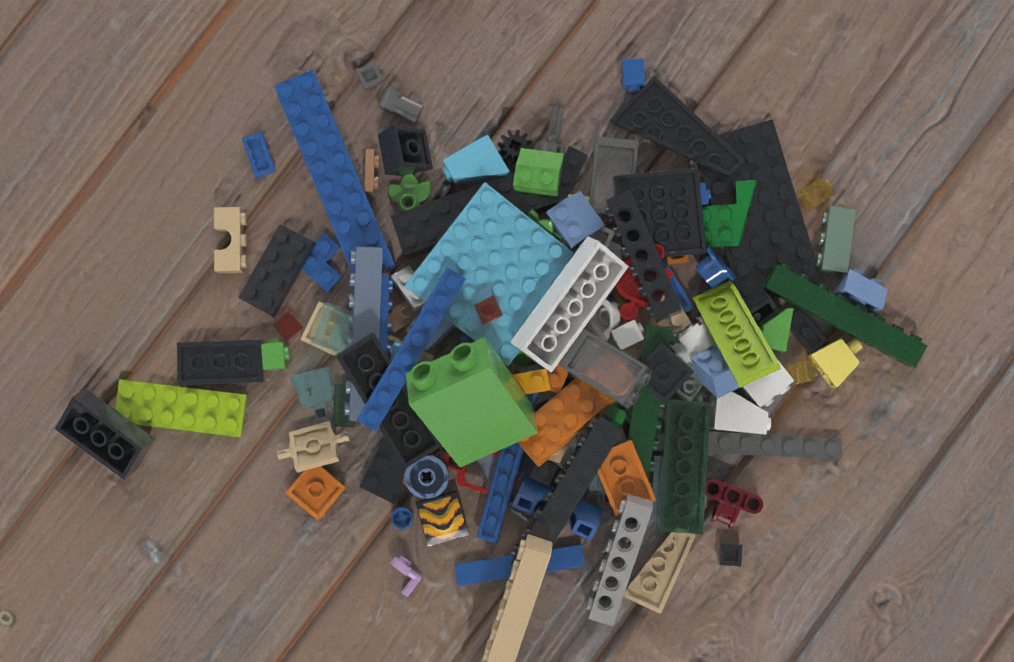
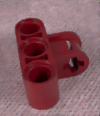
[701,478,764,529]

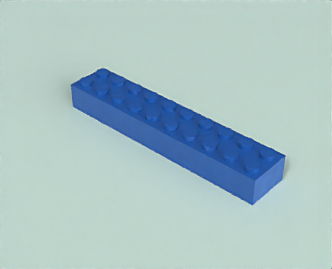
[274,69,396,273]

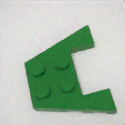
[702,180,757,248]

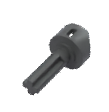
[537,106,565,160]

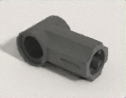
[378,87,423,123]

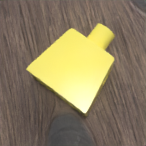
[807,338,863,388]

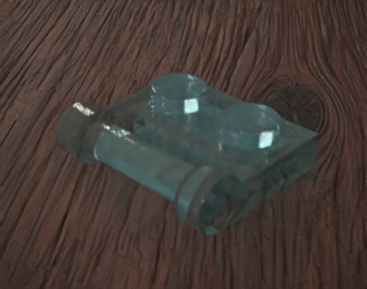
[310,302,352,352]

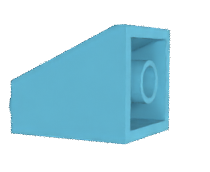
[442,134,509,186]

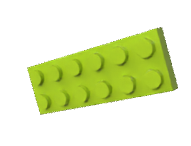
[693,280,781,388]
[115,379,248,437]

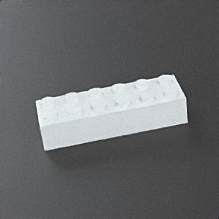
[510,237,629,373]

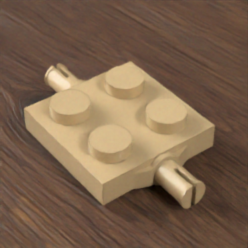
[277,421,350,473]

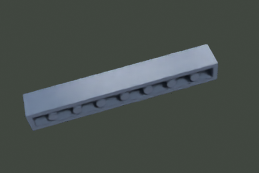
[344,246,383,421]

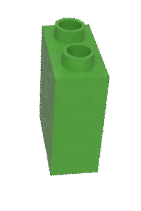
[406,337,538,467]

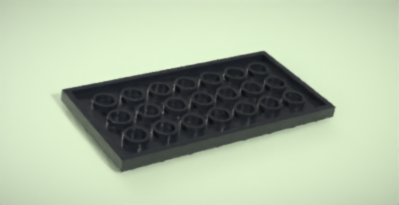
[697,119,822,299]

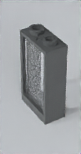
[589,136,639,220]
[559,329,652,409]

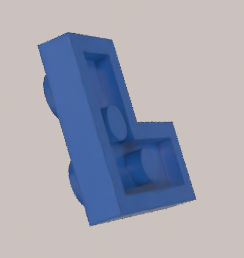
[302,233,342,293]

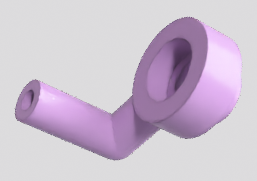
[390,555,422,597]

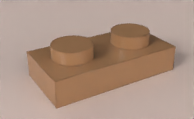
[365,149,380,195]

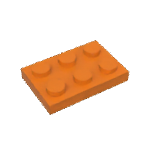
[598,439,656,516]

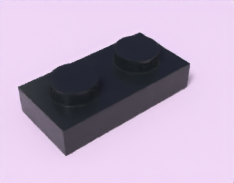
[790,308,827,355]

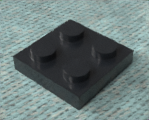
[632,341,694,404]

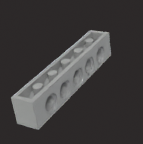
[586,494,653,626]

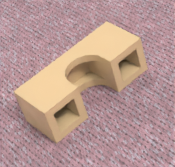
[214,207,247,273]

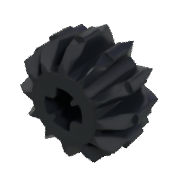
[497,129,533,166]

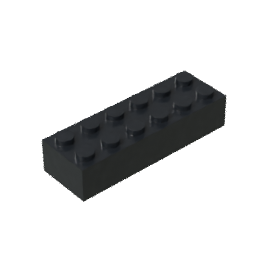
[334,332,442,469]

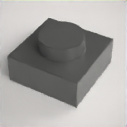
[355,61,384,91]

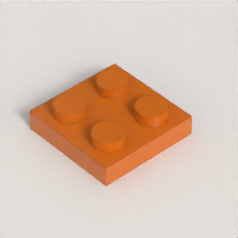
[286,466,347,521]

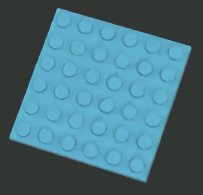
[404,182,575,366]

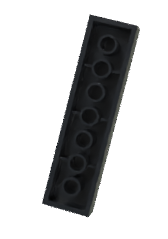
[391,172,566,260]

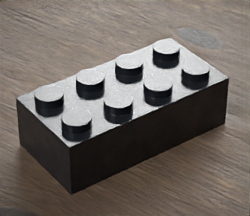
[55,389,155,480]

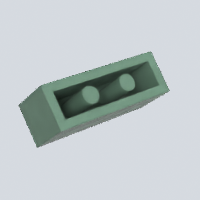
[816,206,856,275]

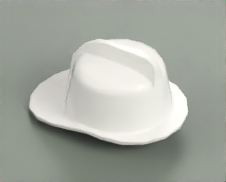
[584,299,621,348]

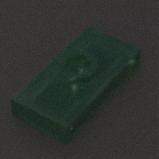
[333,384,355,427]

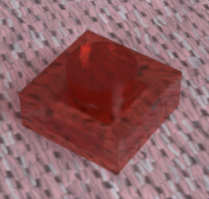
[473,295,503,325]
[273,311,304,341]

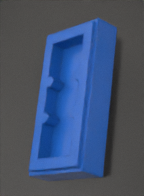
[241,132,276,179]

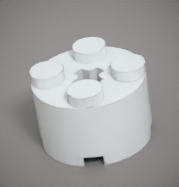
[670,316,716,364]

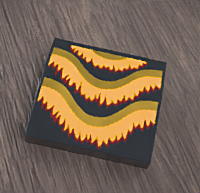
[416,490,469,546]

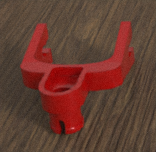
[443,451,500,494]

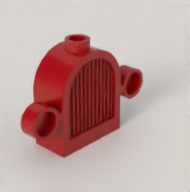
[615,244,673,321]

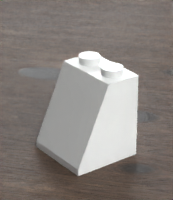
[708,391,771,434]

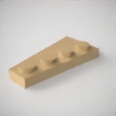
[623,525,696,614]

